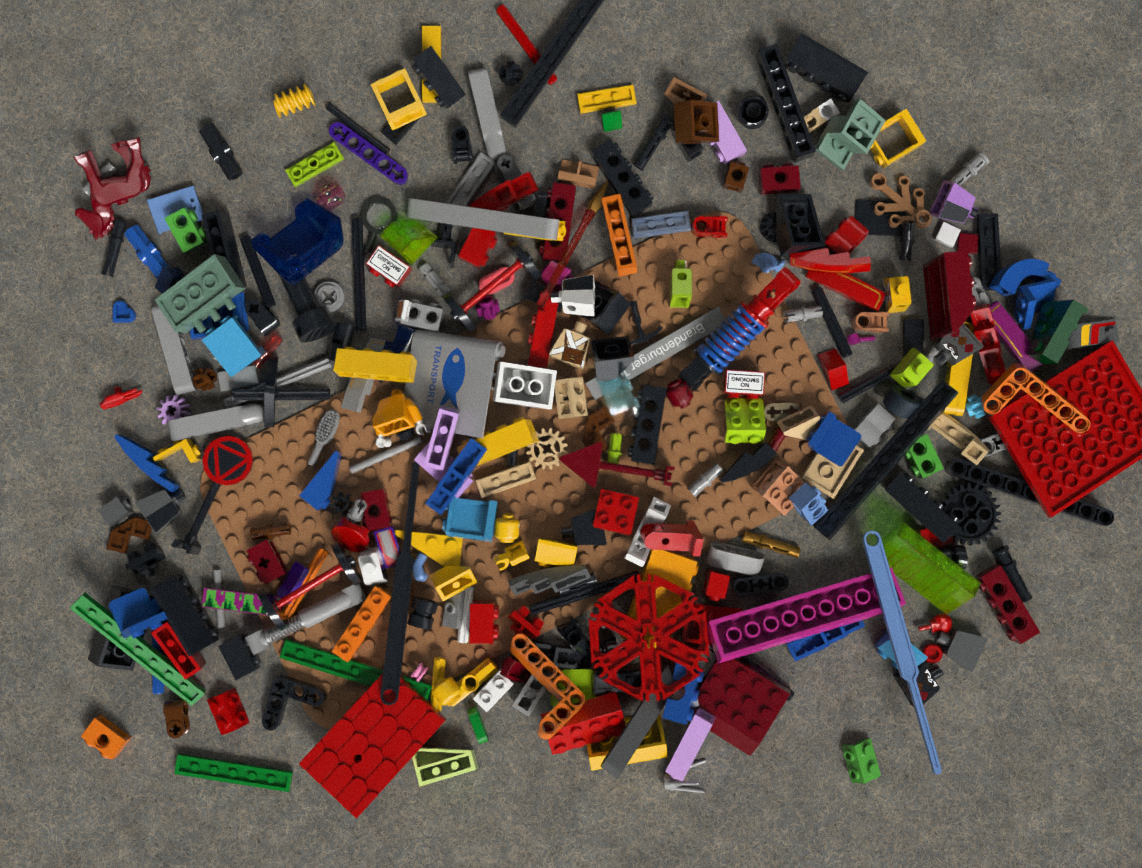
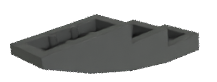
[508,565,591,596]

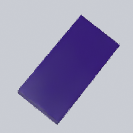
[276,561,310,604]

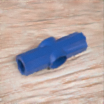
[124,225,170,279]

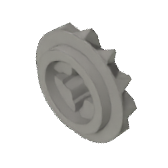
[314,282,344,312]

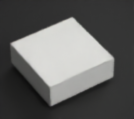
[934,222,961,248]

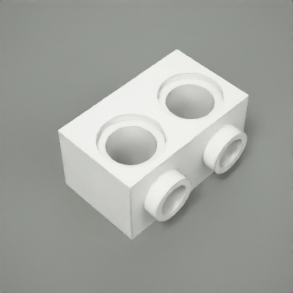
[473,668,515,712]

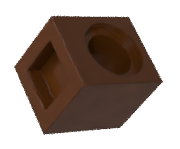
[723,161,749,193]

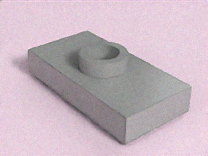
[442,590,466,629]

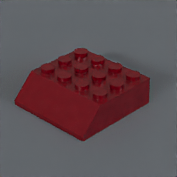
[923,250,976,341]
[692,658,790,756]

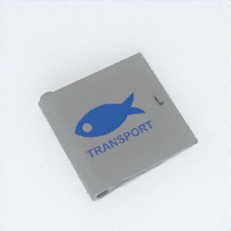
[404,329,505,438]

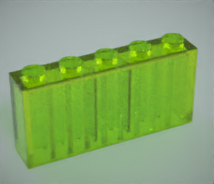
[881,522,981,615]

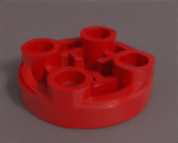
[331,518,370,552]

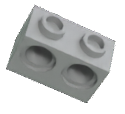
[400,299,444,332]

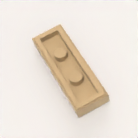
[476,461,536,498]

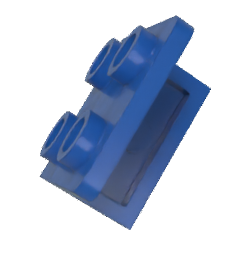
[1014,279,1057,330]
[807,411,861,467]
[109,588,167,639]

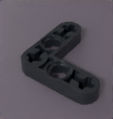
[264,356,279,428]
[262,675,327,731]

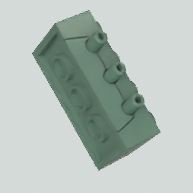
[155,254,246,333]

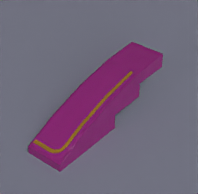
[990,301,1043,372]

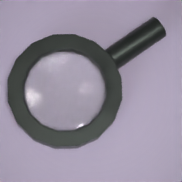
[361,198,398,253]

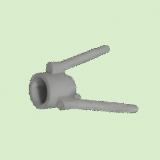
[664,759,706,793]

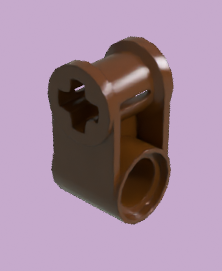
[163,699,190,738]

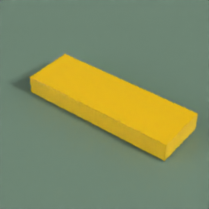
[577,84,636,114]

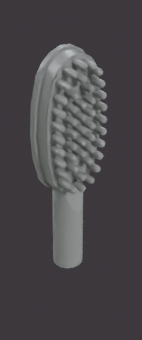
[307,410,340,466]

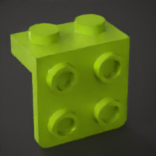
[724,398,766,444]
[550,669,597,708]

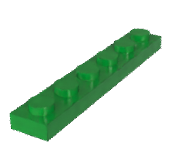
[174,753,294,792]

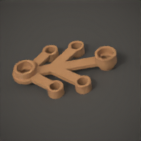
[870,173,932,229]

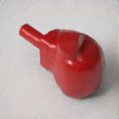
[918,613,952,633]

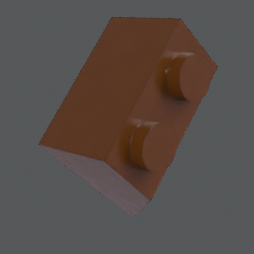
[674,100,719,144]

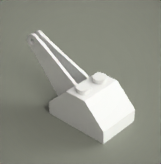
[491,362,557,409]

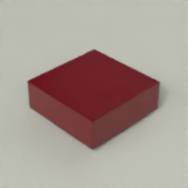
[957,233,979,255]

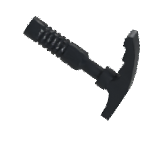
[630,301,663,345]

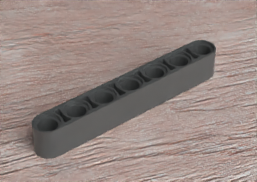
[600,659,677,778]

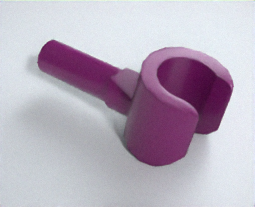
[847,332,875,345]

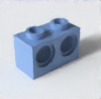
[789,482,828,526]

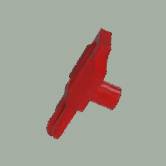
[99,387,143,410]

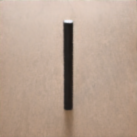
[326,103,390,155]

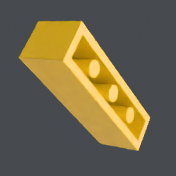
[333,347,417,383]
[456,417,539,466]

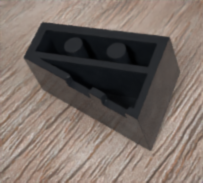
[409,46,466,109]

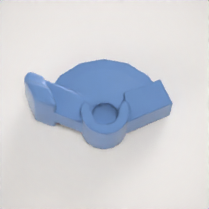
[751,253,786,273]

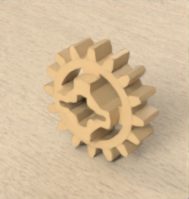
[526,428,568,470]

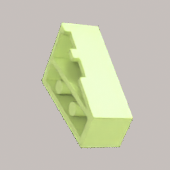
[412,747,479,787]

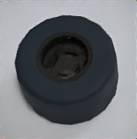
[883,385,922,419]

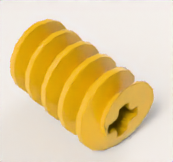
[273,83,316,118]

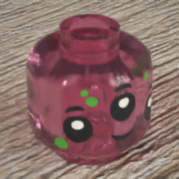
[315,182,345,211]

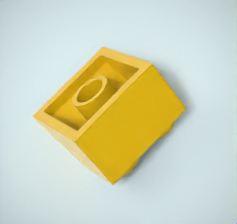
[535,537,578,567]

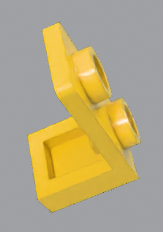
[153,439,202,463]

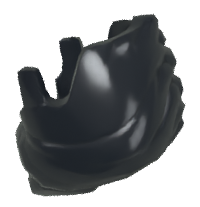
[736,96,769,129]

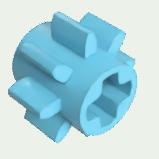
[965,394,987,419]

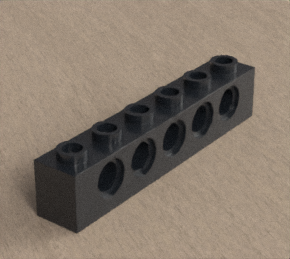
[756,43,816,163]

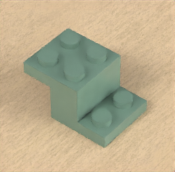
[815,99,886,170]

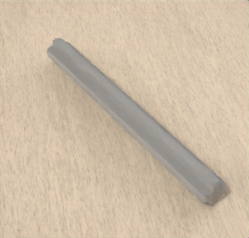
[223,357,331,409]

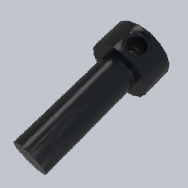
[273,252,336,343]

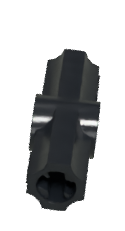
[199,123,244,181]

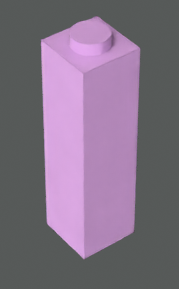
[665,708,716,781]

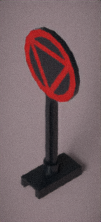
[171,436,253,555]

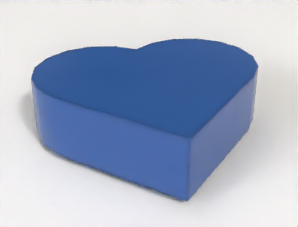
[112,300,136,323]

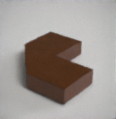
[582,406,615,453]
[106,516,152,554]

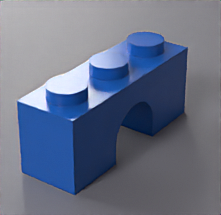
[662,663,704,724]

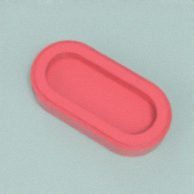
[478,267,515,295]

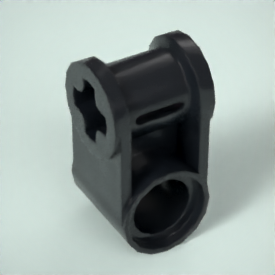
[452,125,473,164]
[245,300,281,337]
[557,616,590,654]

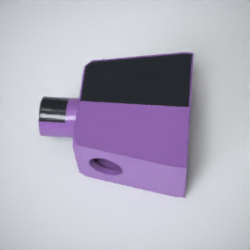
[929,180,978,223]

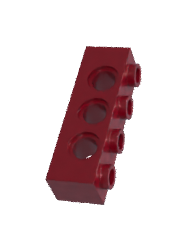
[540,182,576,264]
[976,564,1041,644]

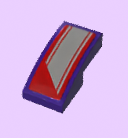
[374,526,402,568]

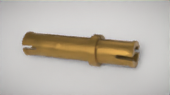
[741,530,800,559]

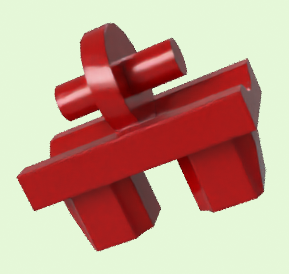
[507,605,544,639]

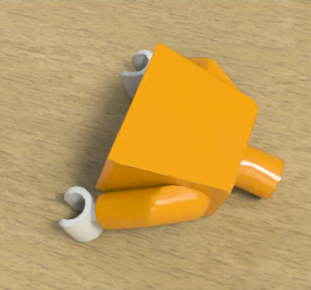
[372,389,431,448]

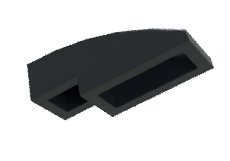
[719,443,777,483]

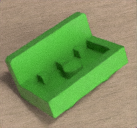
[842,738,881,784]

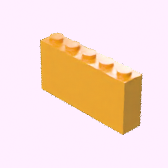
[620,549,699,648]

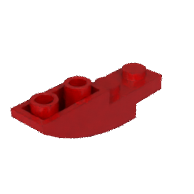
[469,172,538,211]

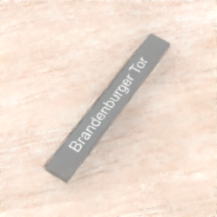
[585,307,728,400]

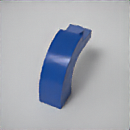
[989,259,1062,297]

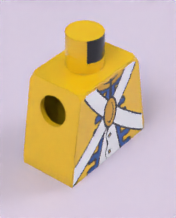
[882,276,911,313]

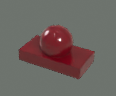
[500,657,531,684]

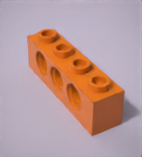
[601,194,637,277]
[332,584,392,662]

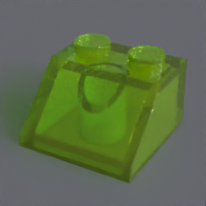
[379,218,438,266]

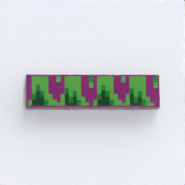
[202,587,281,615]

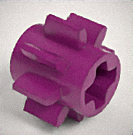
[476,296,500,320]

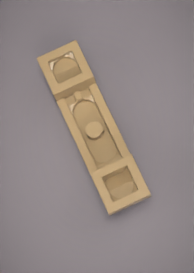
[928,412,989,465]

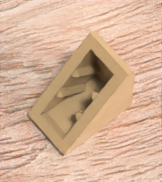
[777,405,820,440]

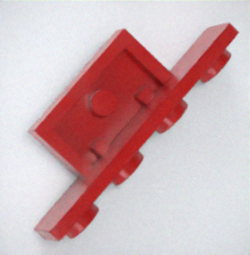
[528,292,559,369]

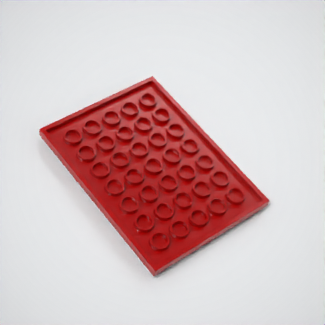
[989,340,1142,518]

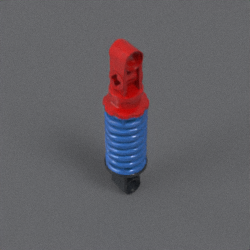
[678,267,801,391]

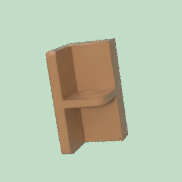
[558,160,599,189]

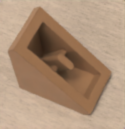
[665,77,708,104]

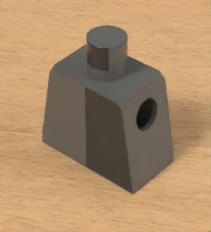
[135,490,186,535]

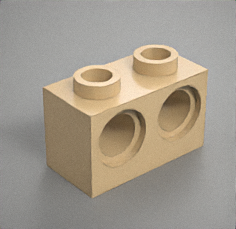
[555,377,588,419]

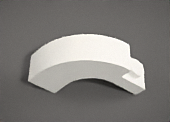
[625,497,671,567]

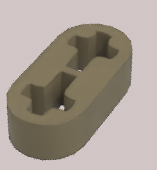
[764,403,800,421]

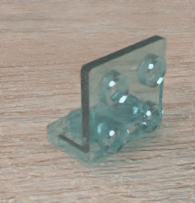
[597,374,640,416]

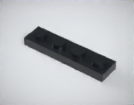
[977,213,1001,291]

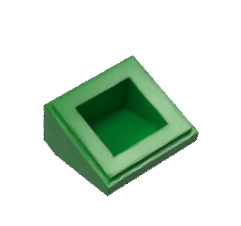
[602,110,622,132]

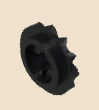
[760,212,777,242]

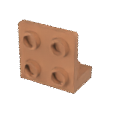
[751,458,805,516]

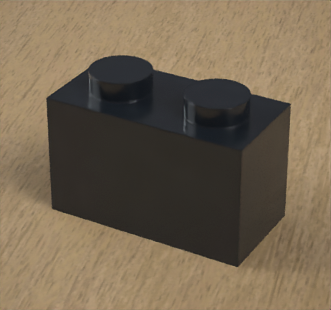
[218,633,261,681]

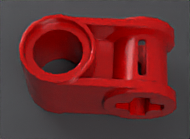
[691,216,728,238]

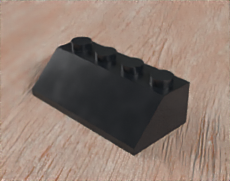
[784,33,868,103]
[150,574,219,656]
[88,585,154,671]

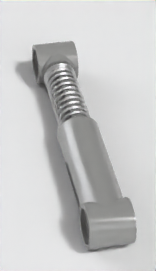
[245,584,366,655]

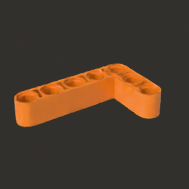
[981,363,1090,433]
[510,634,585,740]

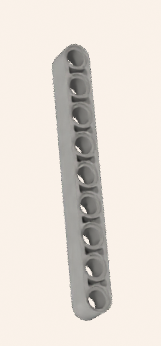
[407,198,560,240]

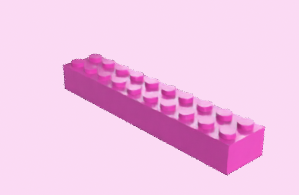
[707,567,906,663]

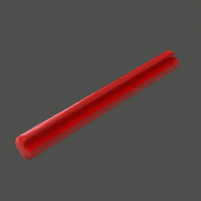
[496,4,557,85]

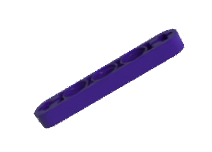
[329,122,408,185]

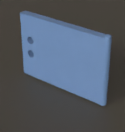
[147,186,204,234]

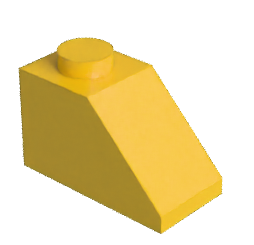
[429,566,477,601]

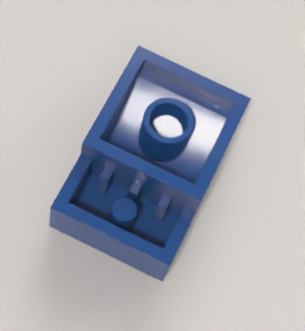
[190,292,249,340]

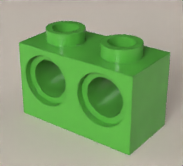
[164,207,208,253]
[904,434,944,479]

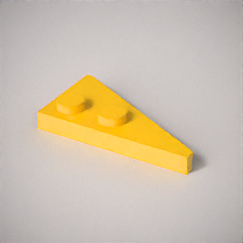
[395,530,463,567]

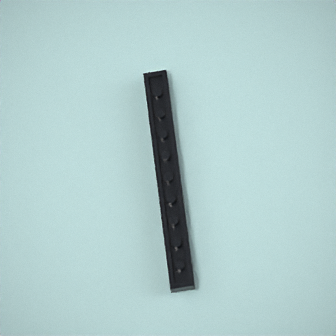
[500,0,605,128]
[814,380,958,540]

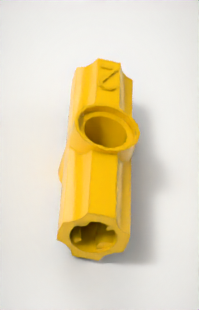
[452,657,499,707]

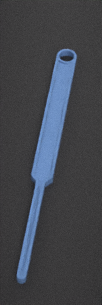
[862,531,942,774]

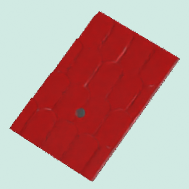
[299,674,446,819]

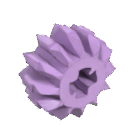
[156,395,191,425]

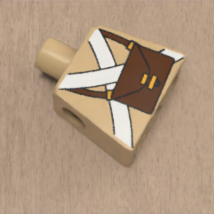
[549,321,590,370]

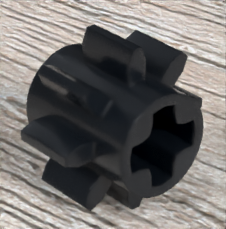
[499,61,522,86]
[330,492,355,516]

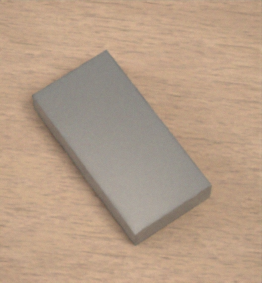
[218,365,260,392]

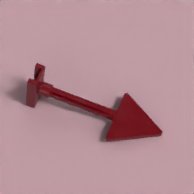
[559,442,675,488]

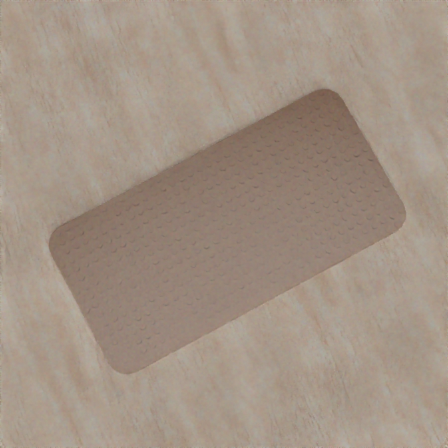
[200,211,855,729]

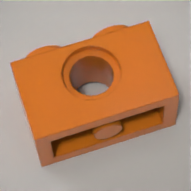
[81,715,132,760]

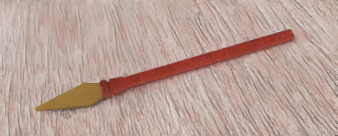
[536,181,608,308]

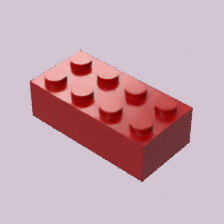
[541,691,625,755]

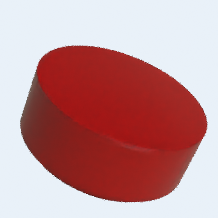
[922,644,943,664]

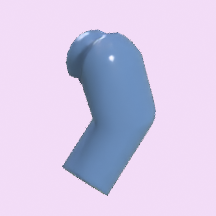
[413,552,428,582]

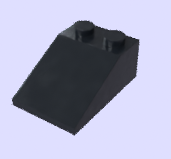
[776,194,825,257]

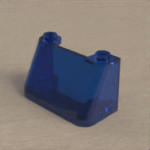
[251,198,344,285]

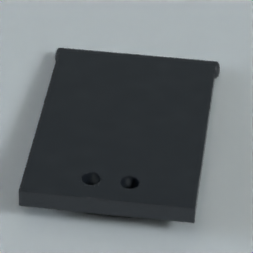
[855,199,906,237]

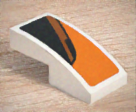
[395,300,411,322]

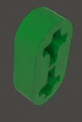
[467,706,489,744]

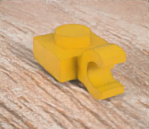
[494,541,530,570]

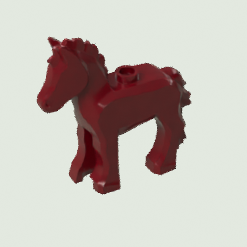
[72,137,151,241]

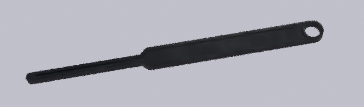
[380,461,420,705]

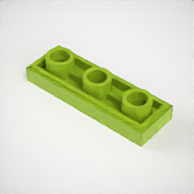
[285,142,344,188]

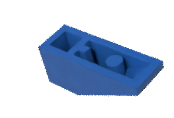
[299,450,342,510]

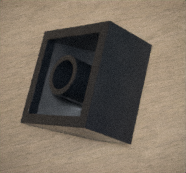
[579,280,631,335]
[591,336,634,381]

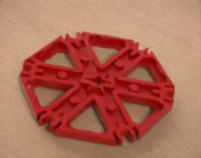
[588,573,710,702]

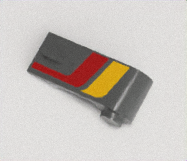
[1066,319,1119,350]

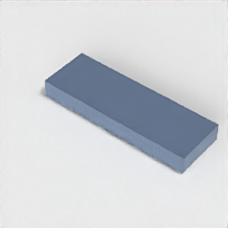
[631,211,691,239]

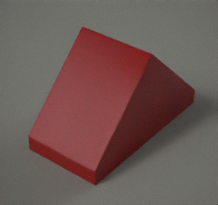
[817,349,849,391]

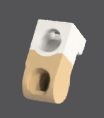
[804,99,840,133]

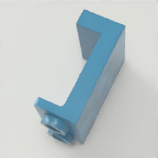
[202,315,266,377]
[442,497,498,542]

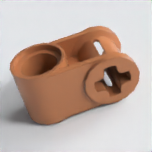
[851,312,889,333]

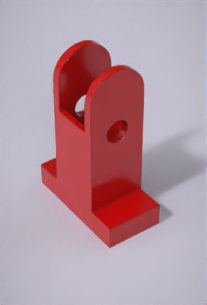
[640,520,704,556]

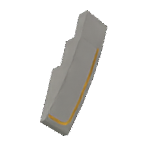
[341,337,389,413]

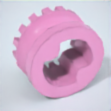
[411,662,429,682]

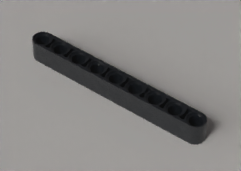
[945,459,1114,526]

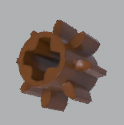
[192,367,217,391]

